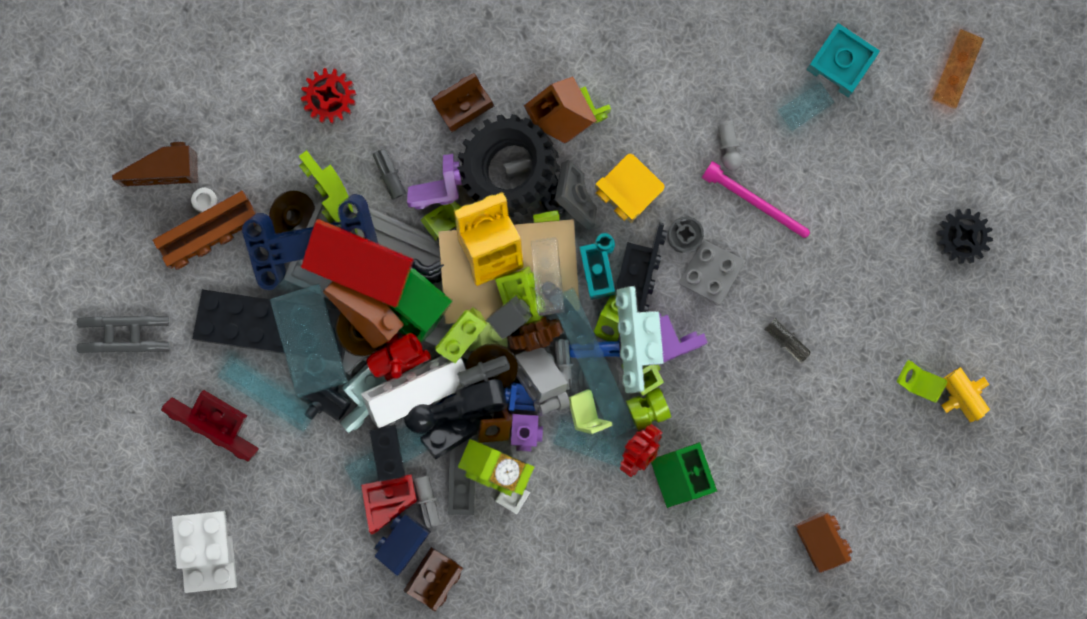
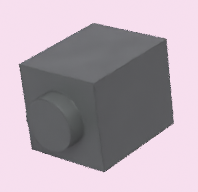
[487,296,532,340]

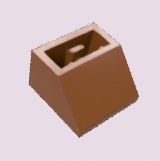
[524,76,597,143]
[794,512,852,573]

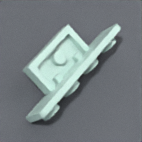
[616,287,664,393]
[340,363,423,433]

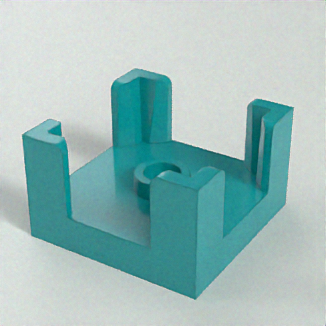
[806,23,880,98]

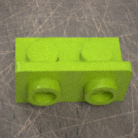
[495,266,546,324]
[435,307,487,364]

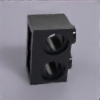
[369,425,405,482]

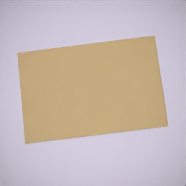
[438,219,580,324]

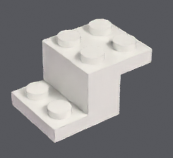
[172,511,237,593]

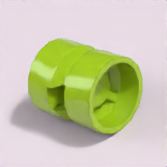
[626,387,672,431]

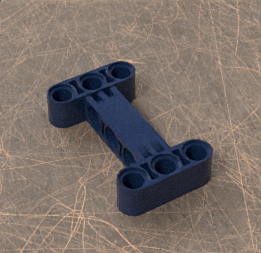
[242,194,379,290]

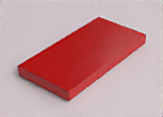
[301,219,414,307]

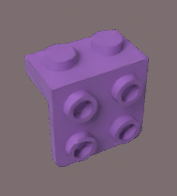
[407,154,462,209]

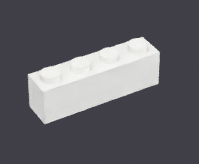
[361,356,469,428]

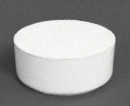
[191,188,218,213]

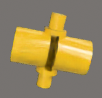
[941,367,990,423]

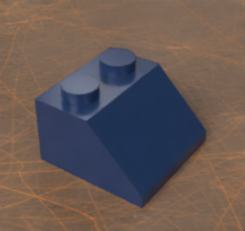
[374,514,431,576]

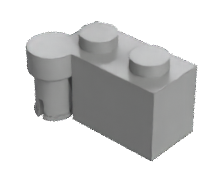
[515,348,570,416]

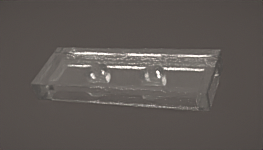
[531,237,565,316]

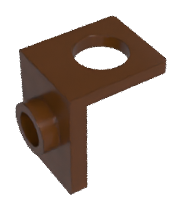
[478,409,512,443]

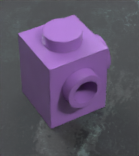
[511,414,543,451]

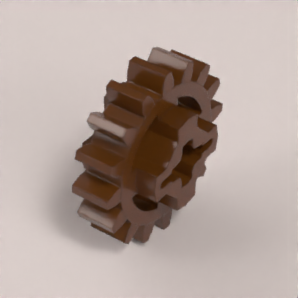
[507,317,563,352]

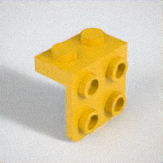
[595,154,665,223]

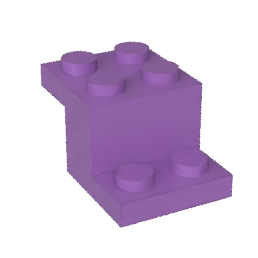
[618,313,708,365]

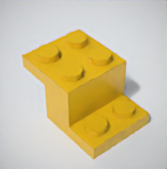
[454,192,524,286]

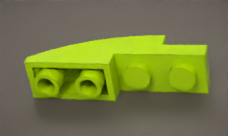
[298,150,358,235]

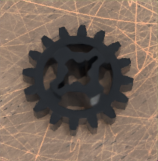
[936,209,993,264]

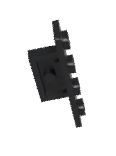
[615,222,667,313]

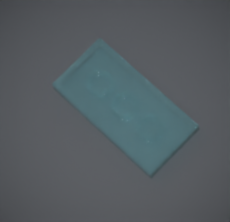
[270,284,348,398]

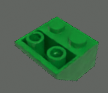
[384,268,453,343]
[651,442,717,508]

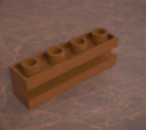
[152,191,257,270]

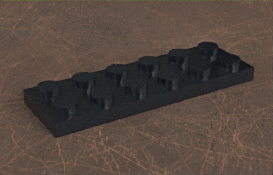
[192,289,345,363]

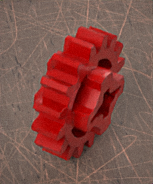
[301,68,357,124]
[620,424,663,477]

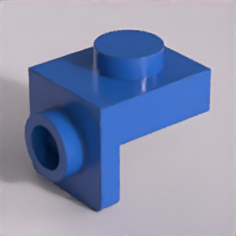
[505,382,539,412]

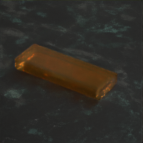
[932,29,984,109]

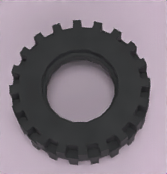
[457,114,560,217]

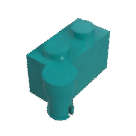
[580,233,616,300]

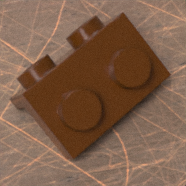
[431,73,494,133]
[403,547,463,612]

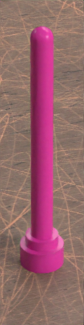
[701,161,810,238]

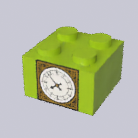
[458,439,534,496]

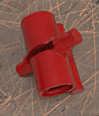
[367,333,431,381]

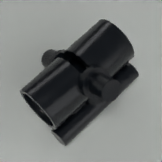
[296,372,351,421]

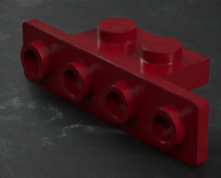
[161,390,259,462]

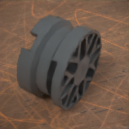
[667,216,704,253]

